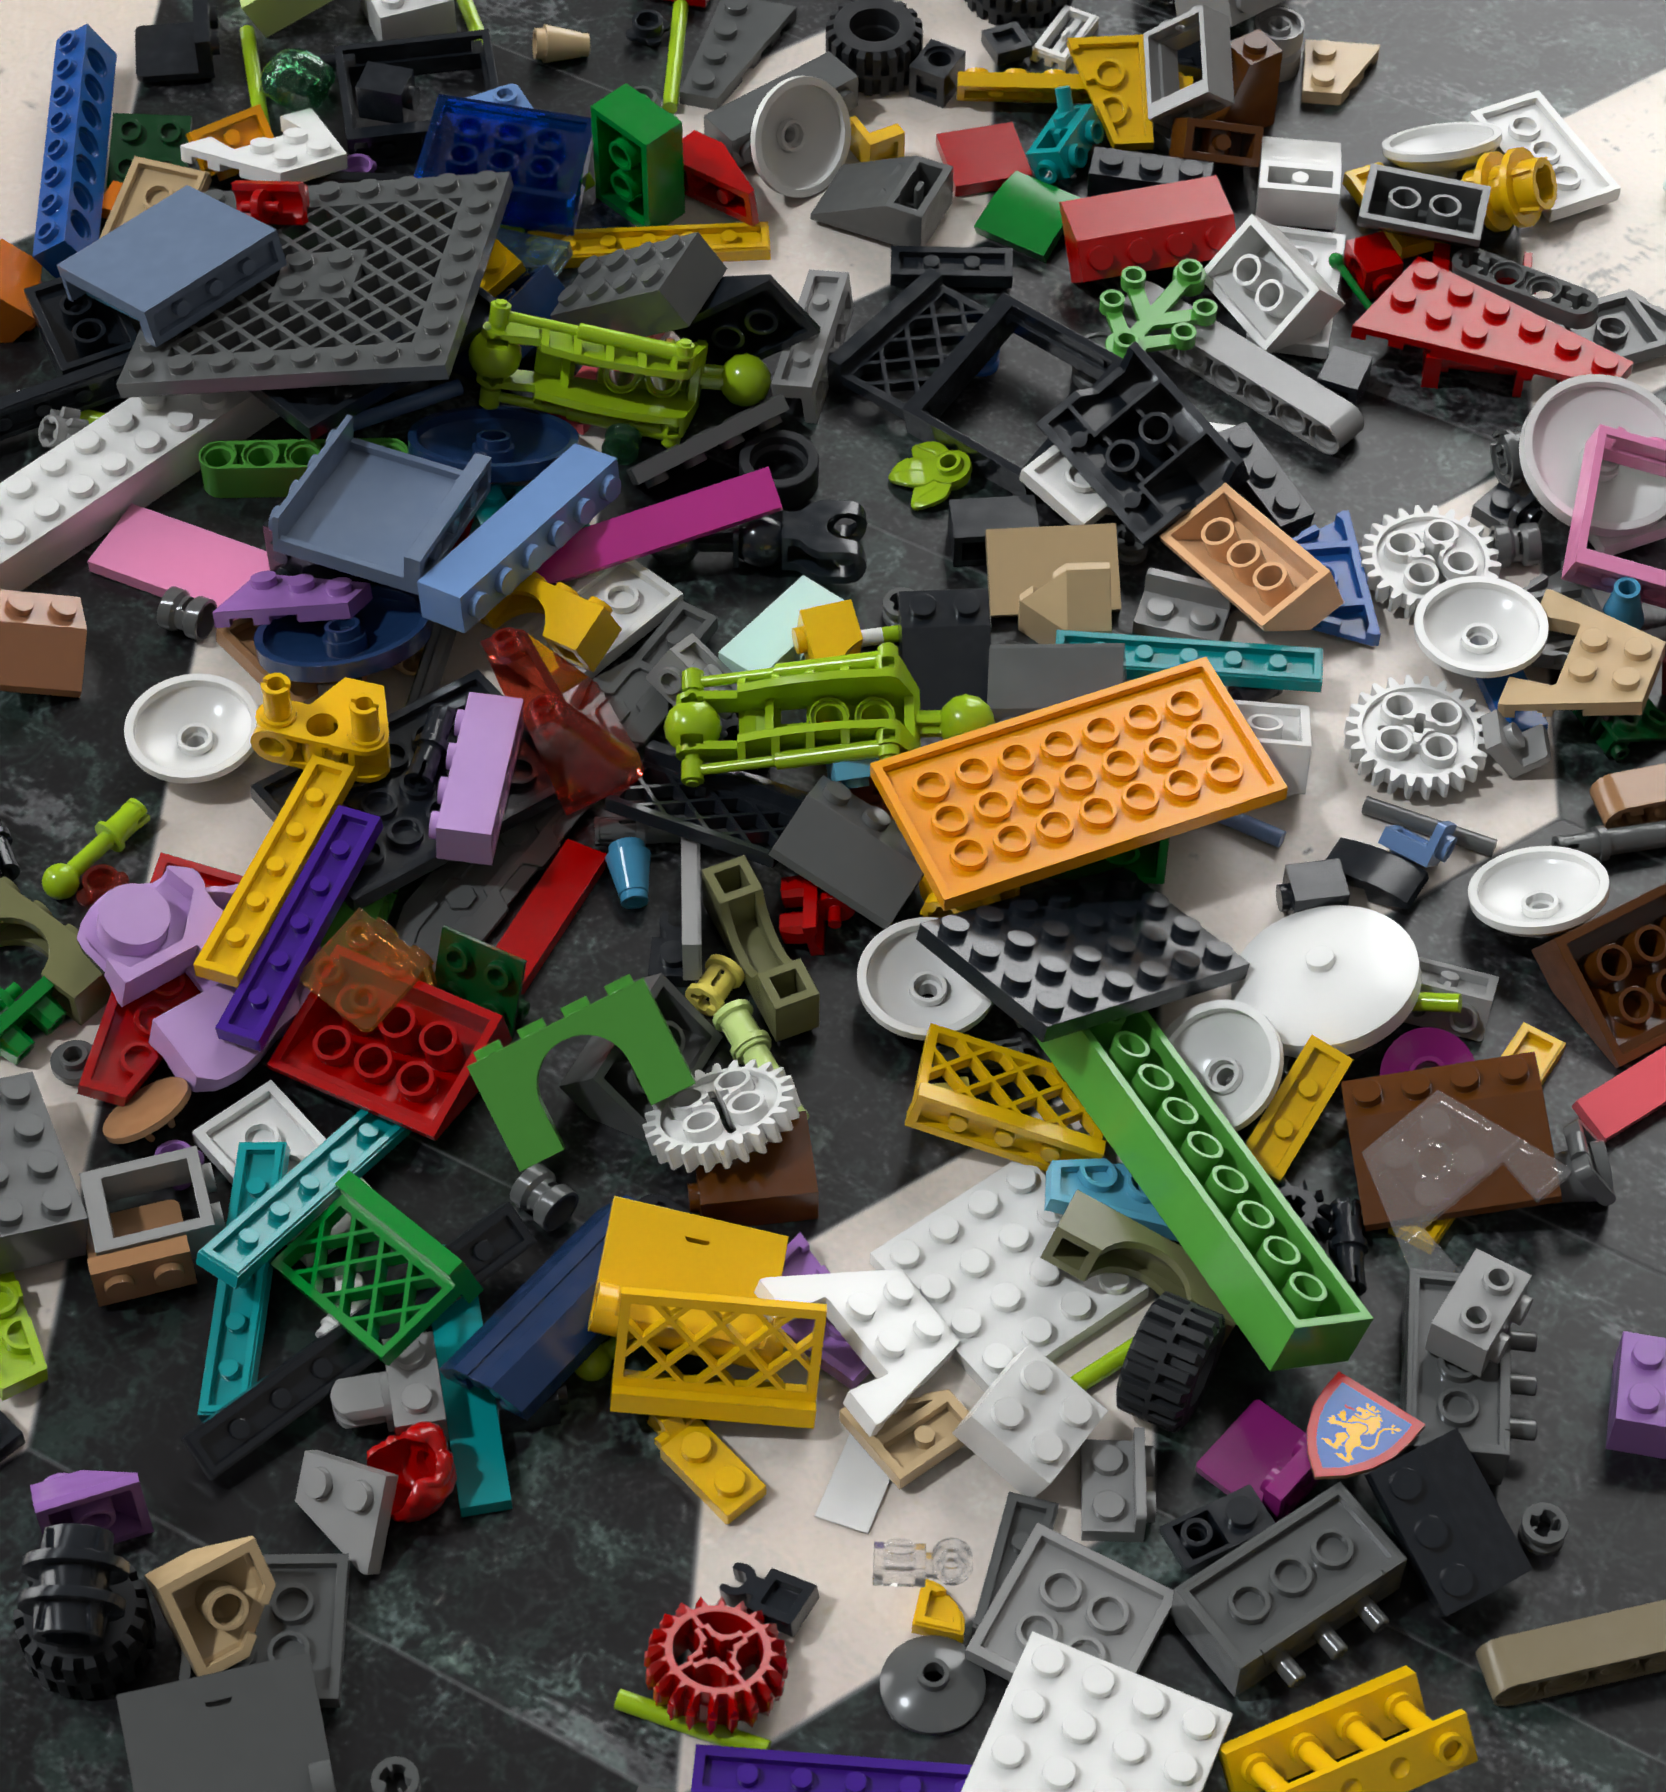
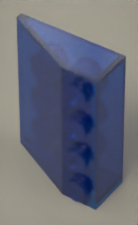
[414,94,593,236]

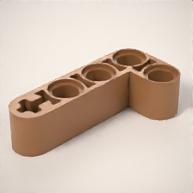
[1590,763,1666,829]

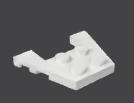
[180,108,348,182]
[754,1269,960,1437]

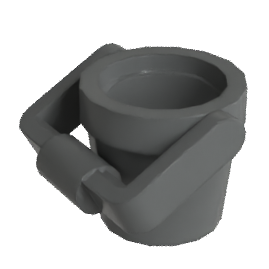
[1553,1119,1616,1206]

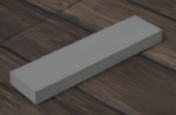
[681,837,702,980]

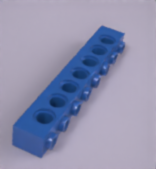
[33,24,117,279]

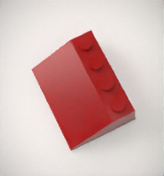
[267,946,512,1141]

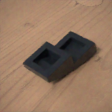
[1326,837,1429,909]

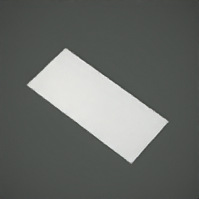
[815,1433,890,1534]

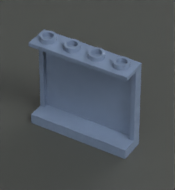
[57,185,287,347]
[268,414,492,595]

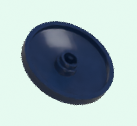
[408,406,579,483]
[254,584,433,683]

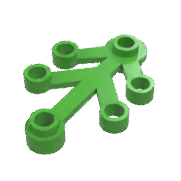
[1099,259,1218,358]

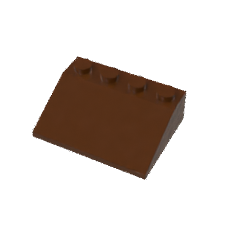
[1531,882,1666,1068]
[1341,1051,1562,1231]

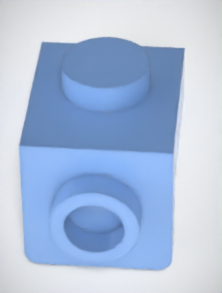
[1378,821,1457,868]

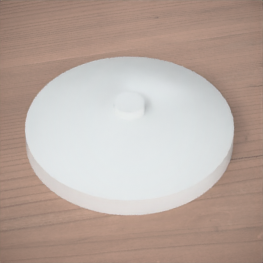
[1519,374,1666,537]
[1231,905,1422,1058]

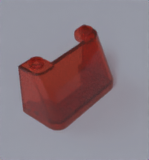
[480,627,644,815]

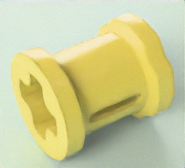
[685,954,745,1016]

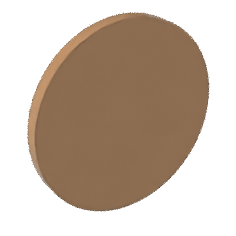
[103,1077,191,1144]

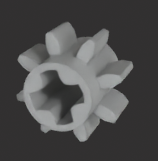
[38,407,89,449]

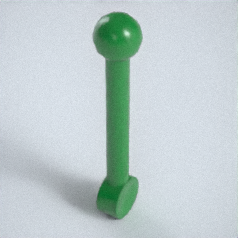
[1328,252,1372,310]

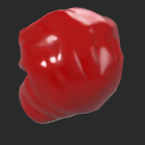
[367,1421,457,1523]

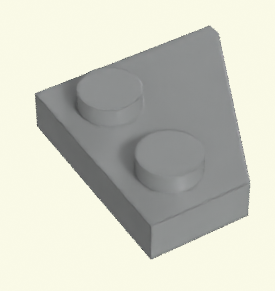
[295,1450,399,1575]

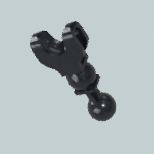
[652,499,868,584]

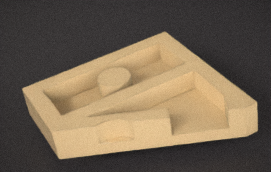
[839,1389,969,1490]

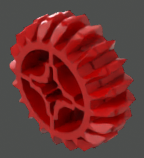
[644,1596,789,1736]

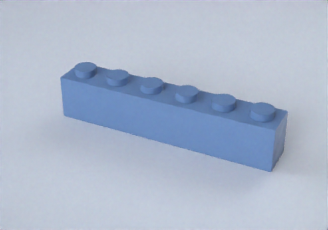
[417,443,621,634]

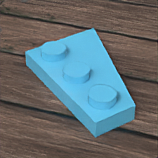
[1044,1158,1179,1242]

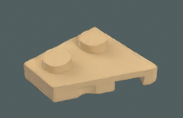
[1301,39,1380,106]

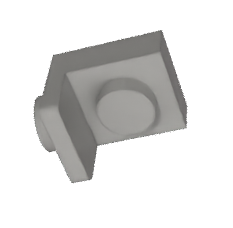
[1481,709,1551,779]

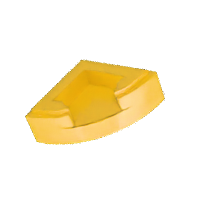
[912,1578,965,1643]

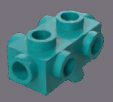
[1026,85,1104,184]

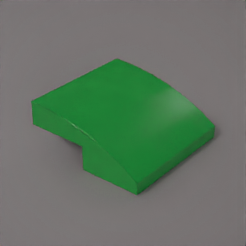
[974,170,1080,263]

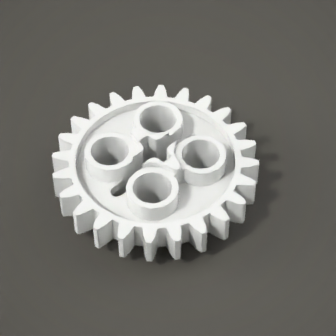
[1360,505,1502,619]
[1344,675,1489,800]
[643,1059,801,1173]

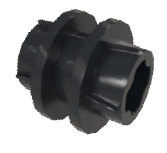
[17,1523,130,1648]

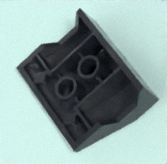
[1036,341,1250,547]

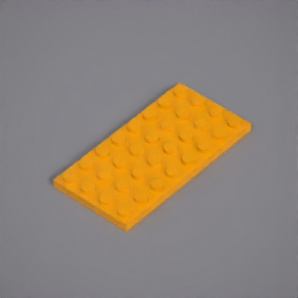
[870,657,1288,911]

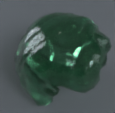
[260,48,336,113]

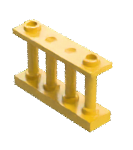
[1218,1665,1478,1792]

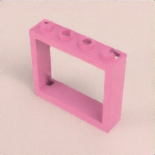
[1561,424,1666,609]

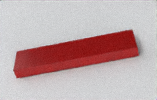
[496,839,607,995]

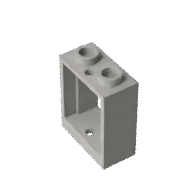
[1143,5,1234,130]
[79,1145,226,1259]

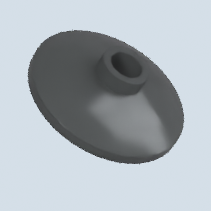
[880,1635,986,1736]

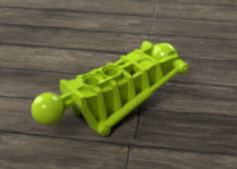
[468,299,771,449]
[664,642,995,787]

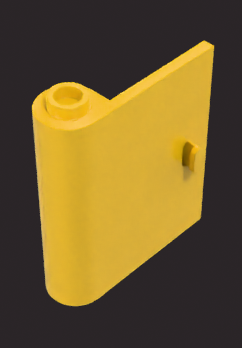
[588,1196,789,1370]

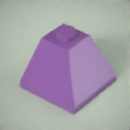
[30,1470,154,1544]

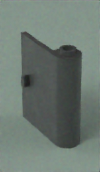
[116,1652,337,1792]

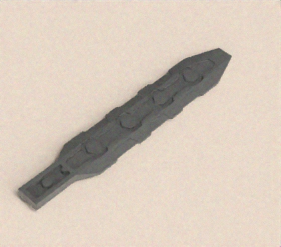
[383,600,718,982]

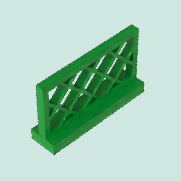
[270,1171,484,1366]

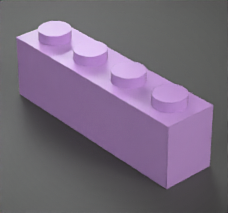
[429,692,524,865]

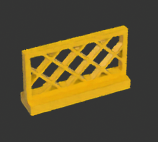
[904,1023,1106,1171]
[610,1287,827,1429]

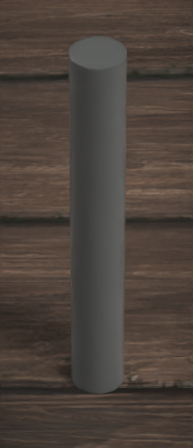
[1361,796,1497,857]

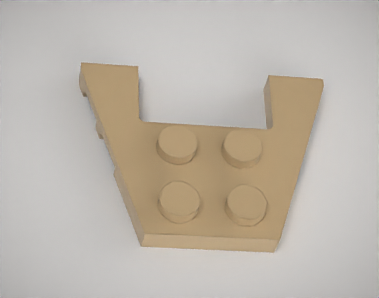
[1498,589,1666,718]

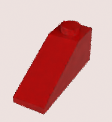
[683,130,759,227]

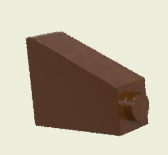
[1202,29,1283,128]
[687,1111,819,1227]

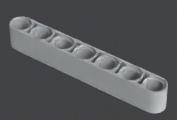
[1122,281,1364,455]

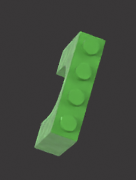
[467,974,696,1172]

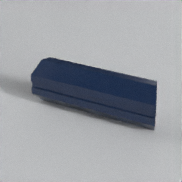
[439,1195,639,1421]

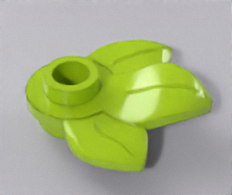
[888,441,973,511]

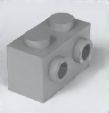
[1425,1248,1533,1377]

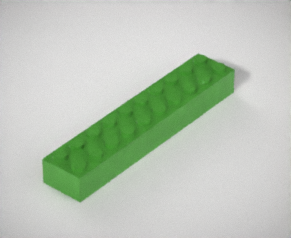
[1033,1010,1374,1371]

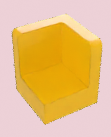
[849,116,905,162]

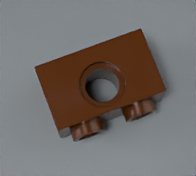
[1169,117,1264,168]

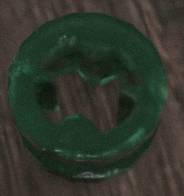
[601,423,642,465]

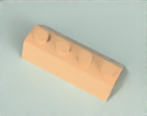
[1159,483,1344,632]

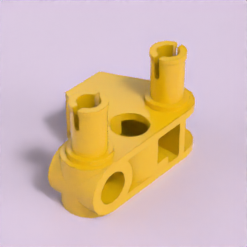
[250,673,391,783]

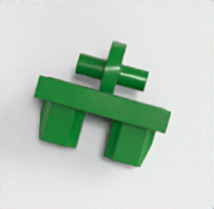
[0,976,66,1065]

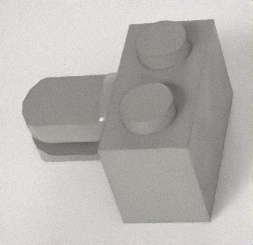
[330,1331,451,1450]

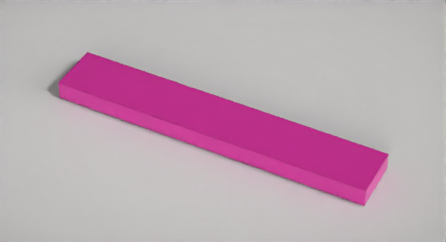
[535,466,783,586]

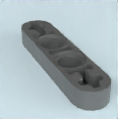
[1452,247,1599,329]

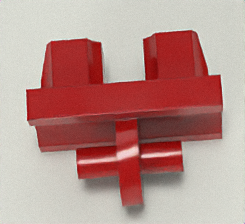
[231,180,310,225]
[779,875,855,956]

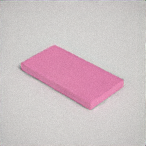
[87,504,270,621]

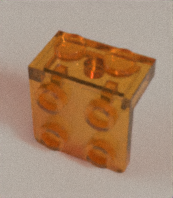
[300,907,438,1032]

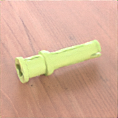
[712,999,809,1120]

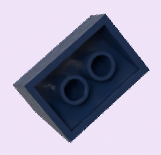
[452,264,565,385]

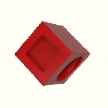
[1344,231,1404,300]

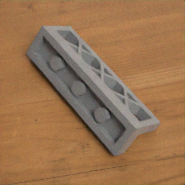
[771,270,854,424]

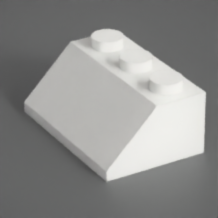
[1204,214,1345,354]
[1234,700,1312,796]

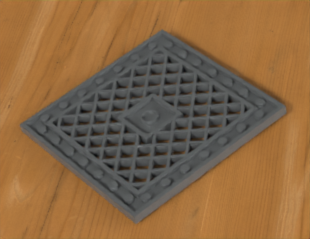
[116,171,513,398]

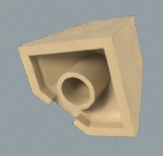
[1018,562,1112,644]
[144,1536,276,1677]

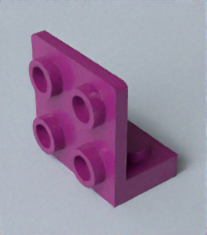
[1196,1399,1322,1523]

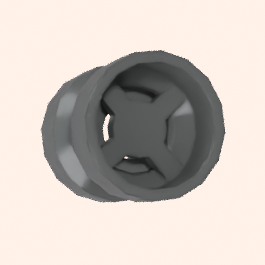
[1489,522,1542,568]
[157,586,217,641]
[510,1163,579,1232]

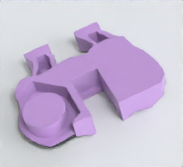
[77,865,330,1092]

